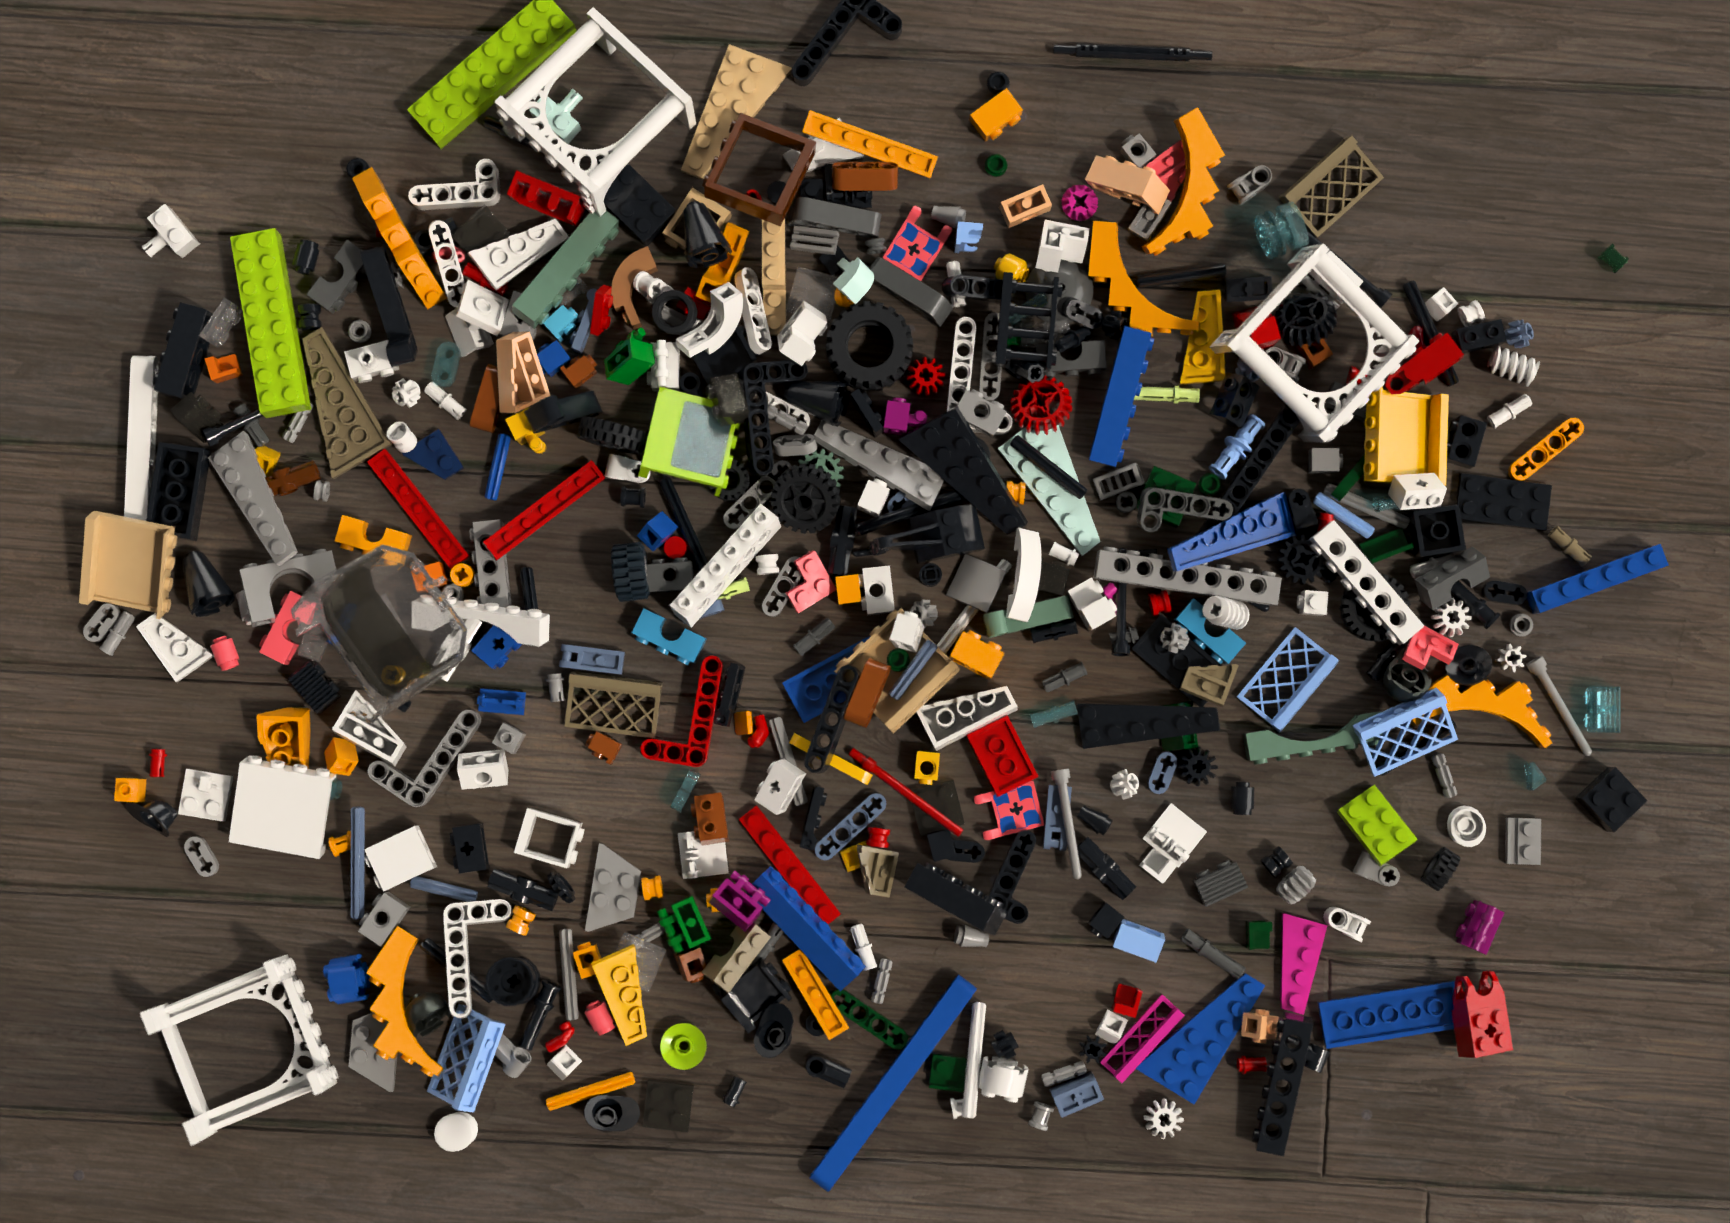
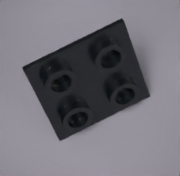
[824,163,872,208]

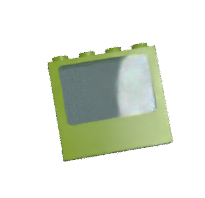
[638,387,742,497]

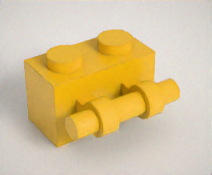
[505,407,546,454]

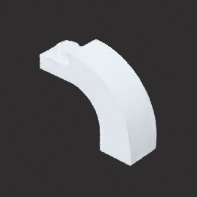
[676,282,743,358]

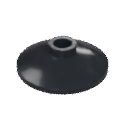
[1445,645,1492,686]

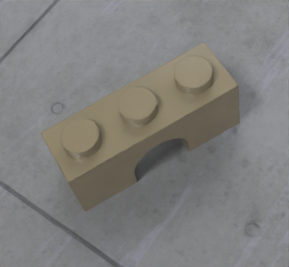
[701,923,771,993]

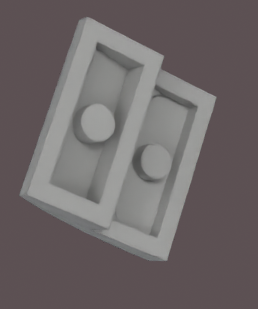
[946,554,1007,613]

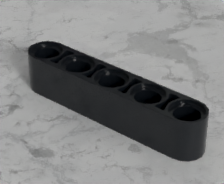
[804,665,861,774]

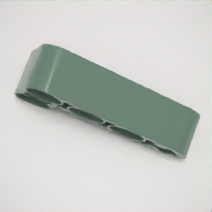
[982,595,1074,638]

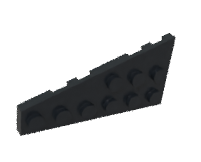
[898,406,1028,535]

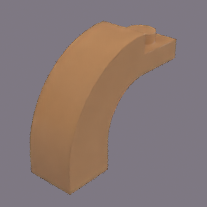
[611,246,658,330]

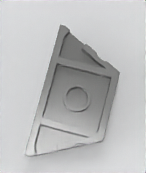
[585,843,642,932]
[348,1012,397,1092]

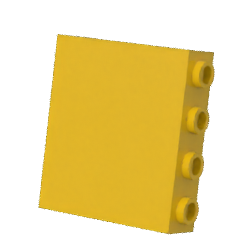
[1363,387,1449,486]

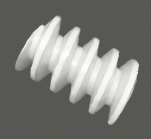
[1487,345,1540,387]
[1203,595,1249,630]

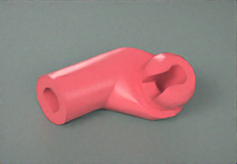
[431,246,466,263]

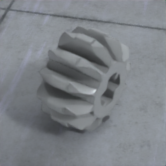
[1276,866,1316,904]

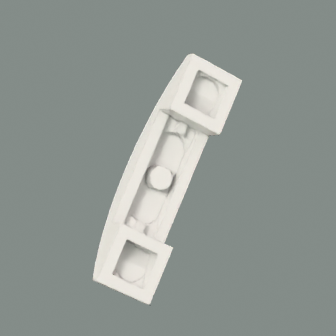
[1006,528,1041,622]

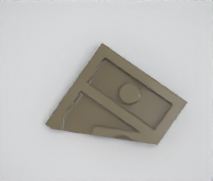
[1179,664,1239,707]
[857,844,899,898]

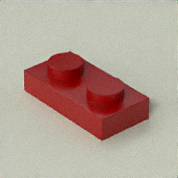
[590,284,613,336]

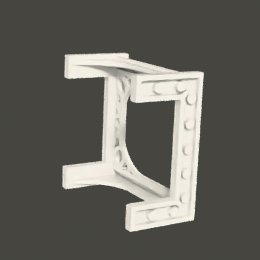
[494,7,696,217]
[1209,243,1419,442]
[140,954,338,1145]

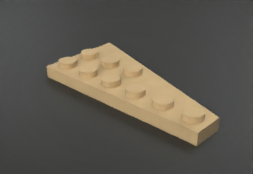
[681,45,792,180]

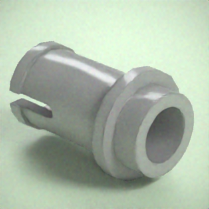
[546,673,565,702]

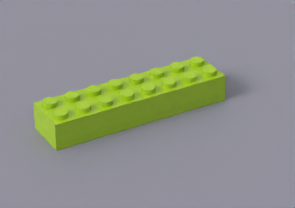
[407,0,577,149]
[230,228,311,418]

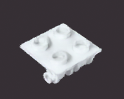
[1143,803,1207,868]
[678,831,729,879]

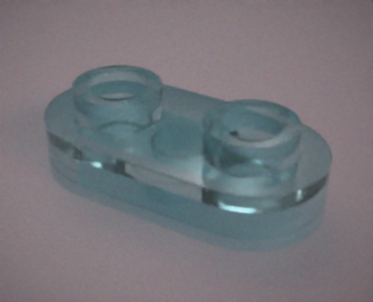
[432,342,461,388]

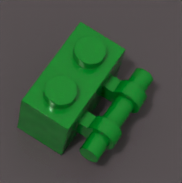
[604,328,655,385]
[657,895,711,954]

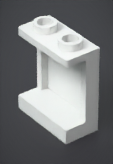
[364,825,437,892]

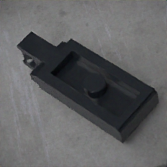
[714,663,746,727]
[799,785,827,850]

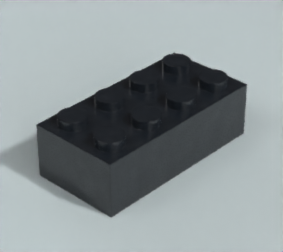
[597,152,676,247]
[153,302,218,404]
[146,442,211,541]
[904,862,1008,936]

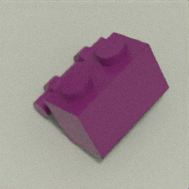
[884,398,927,436]
[709,871,771,932]
[1455,900,1505,955]

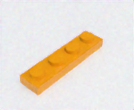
[782,949,849,1040]

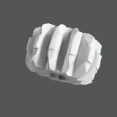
[1431,598,1472,637]
[1144,1098,1184,1139]

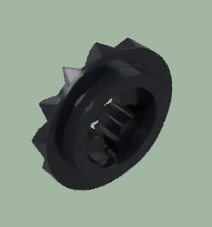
[547,871,575,904]

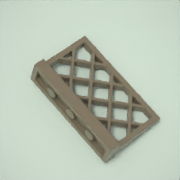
[1279,135,1384,238]
[564,671,663,738]

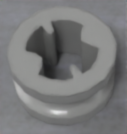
[314,480,330,502]

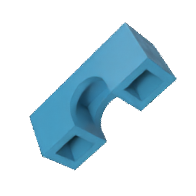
[1174,598,1246,665]
[632,608,707,665]

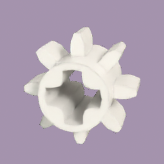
[392,378,421,408]
[1496,644,1526,673]
[1110,769,1139,800]

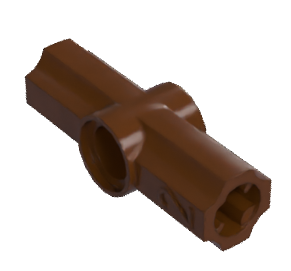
[265,460,321,497]

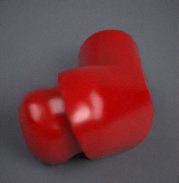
[747,714,769,748]
[545,1021,575,1053]

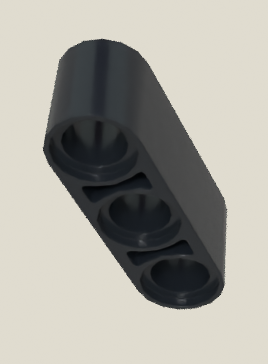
[942,275,1002,302]

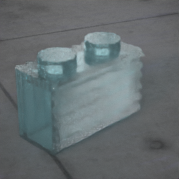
[1584,686,1621,733]

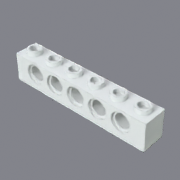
[670,504,781,628]
[1309,520,1424,645]

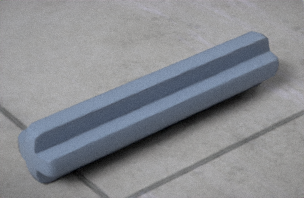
[889,640,938,700]
[410,876,478,902]

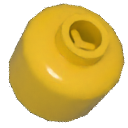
[994,253,1029,282]

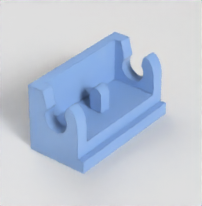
[955,221,983,253]
[1113,919,1165,962]

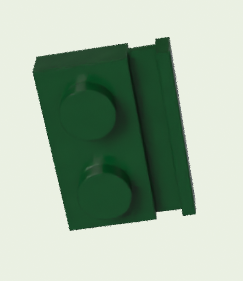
[929,1054,967,1092]

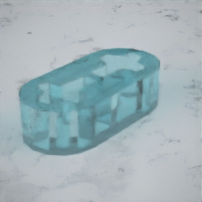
[670,769,701,813]

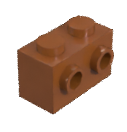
[691,792,729,846]

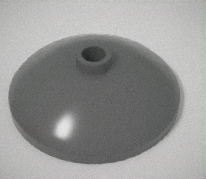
[1025,259,1093,325]

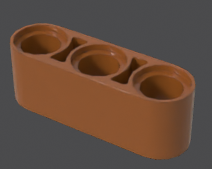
[832,162,898,191]
[470,364,500,433]
[844,658,891,728]

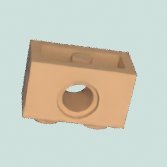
[1000,184,1052,228]

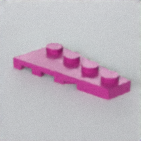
[1280,913,1328,1015]

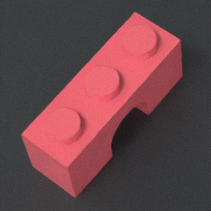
[259,591,319,665]

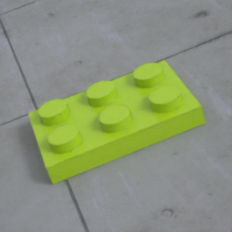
[1337,784,1418,867]

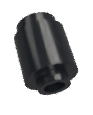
[292,239,319,275]
[1231,782,1254,815]

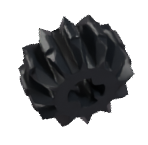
[1178,747,1218,786]

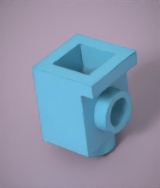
[543,305,579,343]

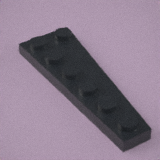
[1077,704,1221,749]

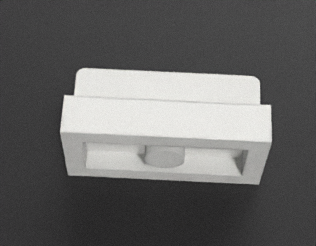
[445,307,494,357]

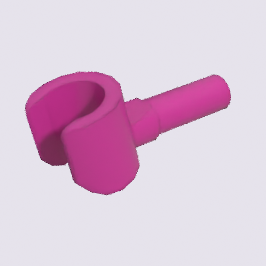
[1103,583,1118,615]

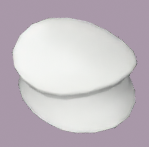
[1447,805,1486,847]
[434,1112,478,1152]

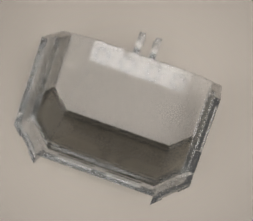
[291,544,467,724]

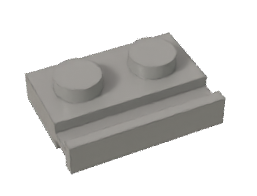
[1505,818,1541,865]

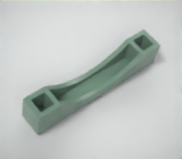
[1243,711,1382,765]

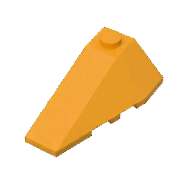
[257,707,311,769]

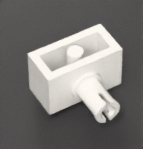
[142,204,200,258]
[344,340,399,383]

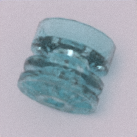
[1253,201,1309,260]

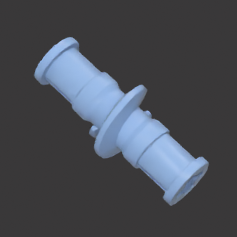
[1209,414,1266,479]

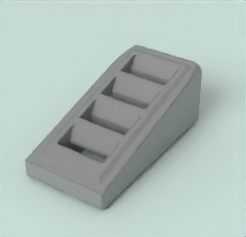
[1093,462,1145,500]

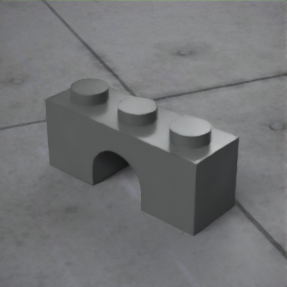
[306,240,366,314]
[1035,340,1106,378]
[1415,546,1490,610]

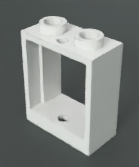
[514,808,585,868]

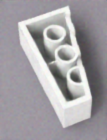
[916,686,1018,751]

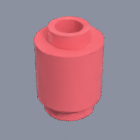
[210,636,240,671]
[584,1000,615,1036]

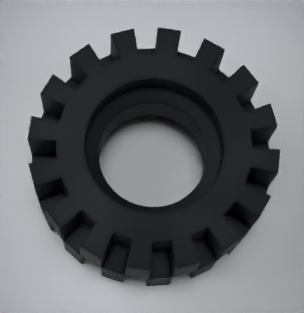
[709,460,750,501]
[1421,846,1461,891]

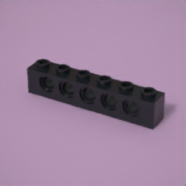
[1252,1012,1313,1156]

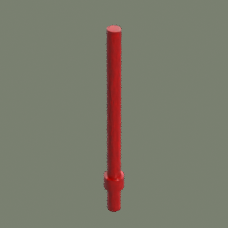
[849,748,963,837]

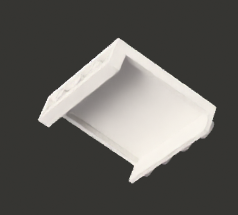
[229,756,336,859]

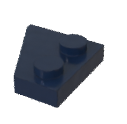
[402,429,464,480]

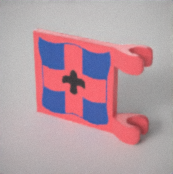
[883,206,952,281]
[974,781,1045,840]

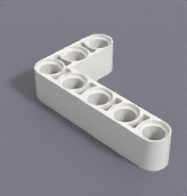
[946,317,1012,435]
[443,899,512,1018]

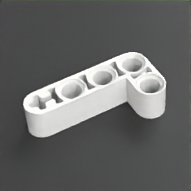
[408,159,500,210]

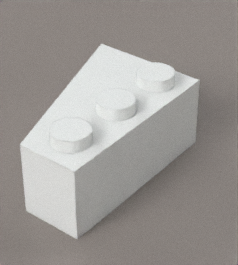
[332,690,406,767]

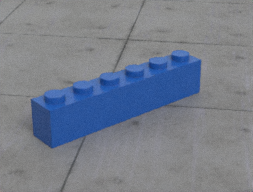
[1089,326,1154,467]
[1527,544,1669,614]
[747,866,866,991]

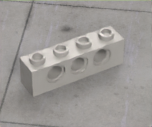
[470,519,512,608]

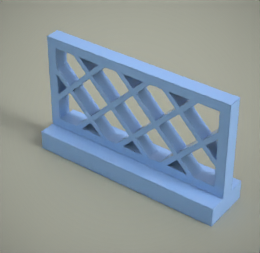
[1237,627,1339,733]
[1353,688,1458,777]
[427,1004,505,1112]

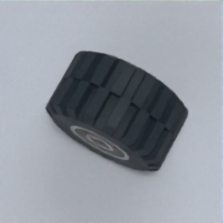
[611,542,650,602]

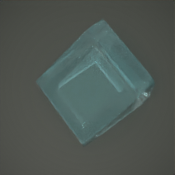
[1524,762,1547,791]

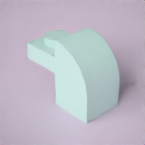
[833,257,874,305]

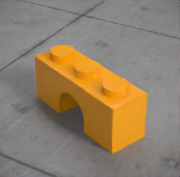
[335,515,412,564]

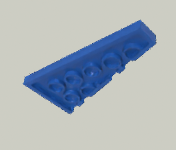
[1136,973,1265,1104]

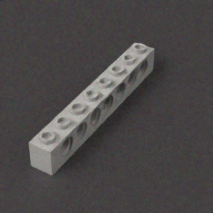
[1093,547,1282,606]

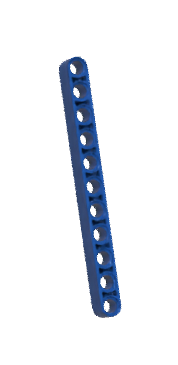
[809,974,977,1192]

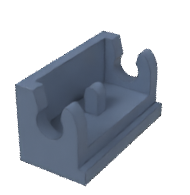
[1049,1071,1104,1118]

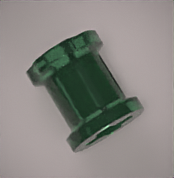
[1598,243,1629,273]

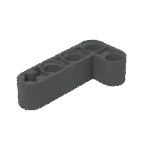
[787,197,882,238]
[869,256,953,327]
[1137,487,1233,532]

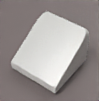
[1425,287,1458,321]
[1095,1009,1128,1045]
[547,1045,582,1080]

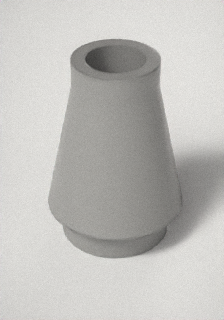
[931,206,966,229]
[954,924,989,947]

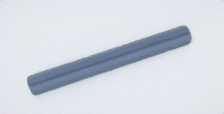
[351,806,365,919]

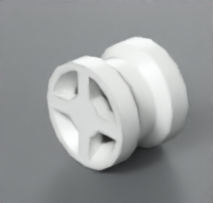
[1458,300,1485,327]
[755,554,779,575]

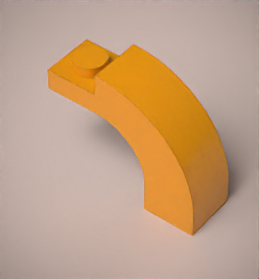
[696,222,749,303]

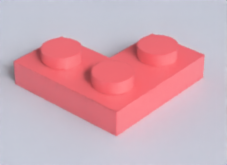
[786,550,837,613]
[1402,625,1458,670]

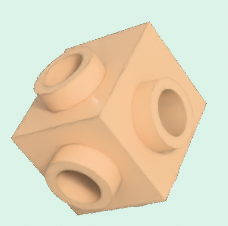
[1241,1009,1278,1044]

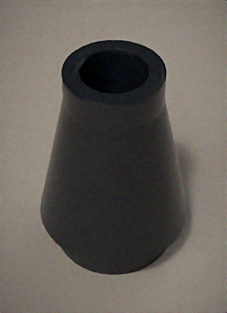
[1077,806,1113,836]

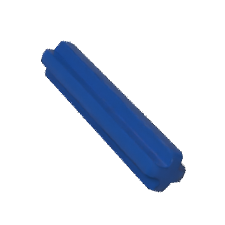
[485,433,511,500]

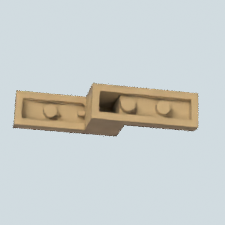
[762,219,786,336]

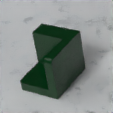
[1246,921,1272,950]

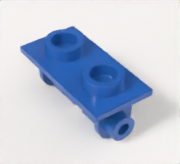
[477,688,526,715]

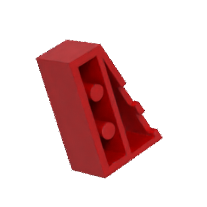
[1232,306,1281,351]

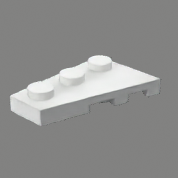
[783,118,864,172]
[136,613,214,682]

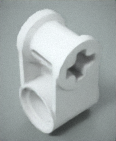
[633,271,674,309]
[605,454,651,483]
[1323,907,1371,942]

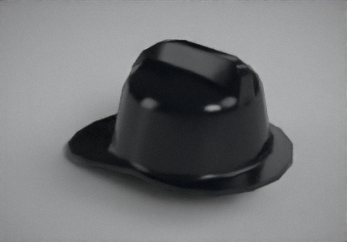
[125,800,178,837]
[754,1003,793,1058]
[584,1095,640,1132]

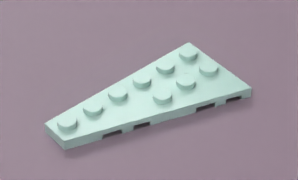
[998,409,1101,556]

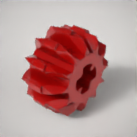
[907,357,945,396]

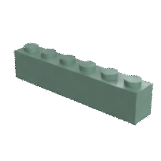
[512,211,619,329]

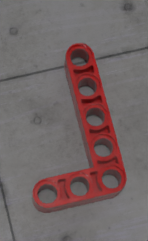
[640,656,723,767]

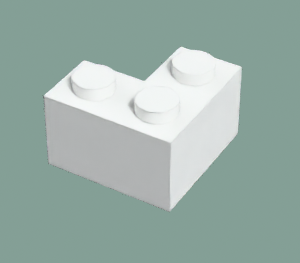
[1035,220,1090,273]
[777,301,828,366]
[1066,577,1117,632]

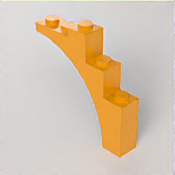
[1142,107,1225,256]
[352,167,447,309]
[1088,221,1200,337]
[1410,675,1552,748]
[366,926,444,1078]

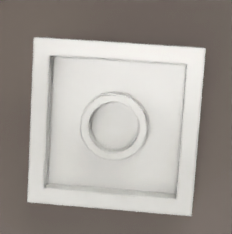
[456,280,509,336]
[178,769,233,822]

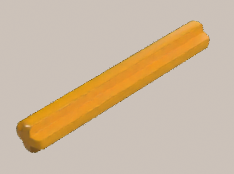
[546,1072,635,1111]

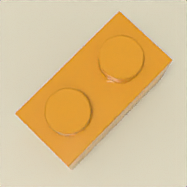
[969,88,1023,142]

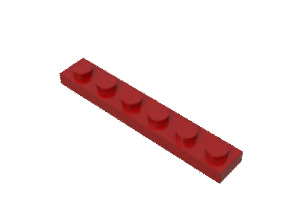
[367,448,470,570]
[482,460,605,561]
[739,805,841,924]

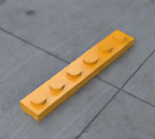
[802,110,938,179]

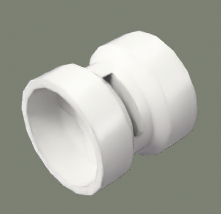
[387,422,417,453]

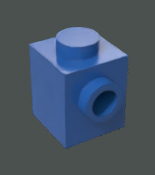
[537,340,572,377]
[637,511,678,551]

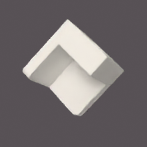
[1139,849,1177,884]

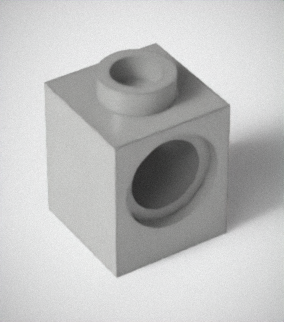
[1120,133,1156,168]
[1308,448,1343,473]
[492,723,526,754]

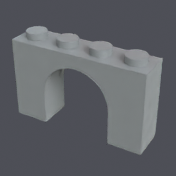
[240,549,344,627]

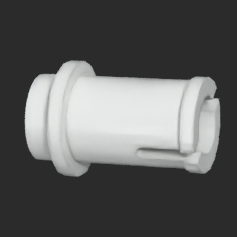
[1049,542,1079,566]

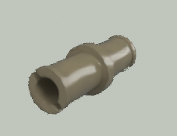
[1548,525,1592,567]

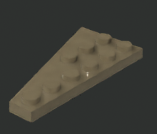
[302,327,392,479]

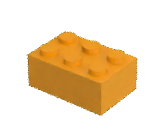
[949,630,1004,680]

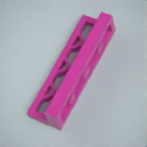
[1099,994,1184,1083]

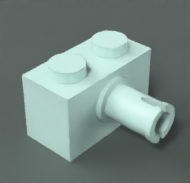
[529,89,583,144]

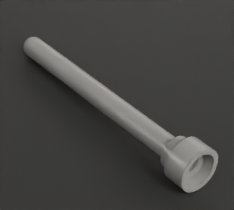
[1526,656,1592,756]
[1051,768,1082,879]

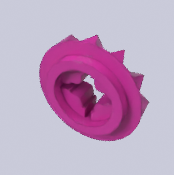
[1062,185,1098,221]

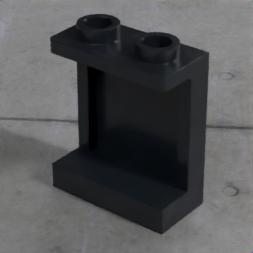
[692,323,759,389]
[718,958,792,1033]

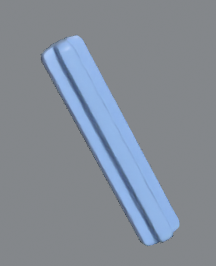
[1313,492,1375,538]

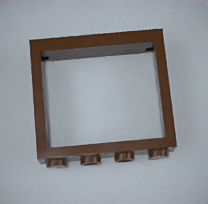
[702,113,816,227]

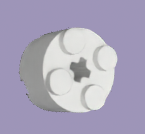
[978,1056,1029,1102]

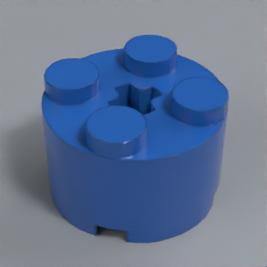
[323,954,370,1004]

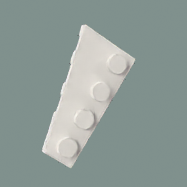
[468,219,569,290]

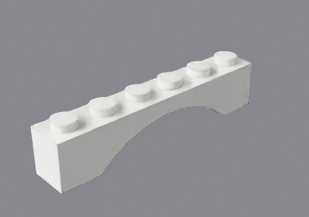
[413,593,550,646]

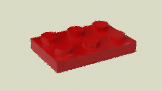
[966,715,1039,797]

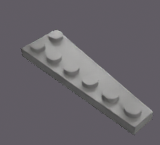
[814,420,944,511]
[208,431,298,566]

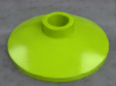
[660,1023,707,1070]

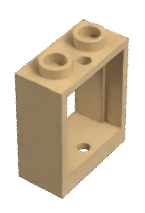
[663,187,732,255]

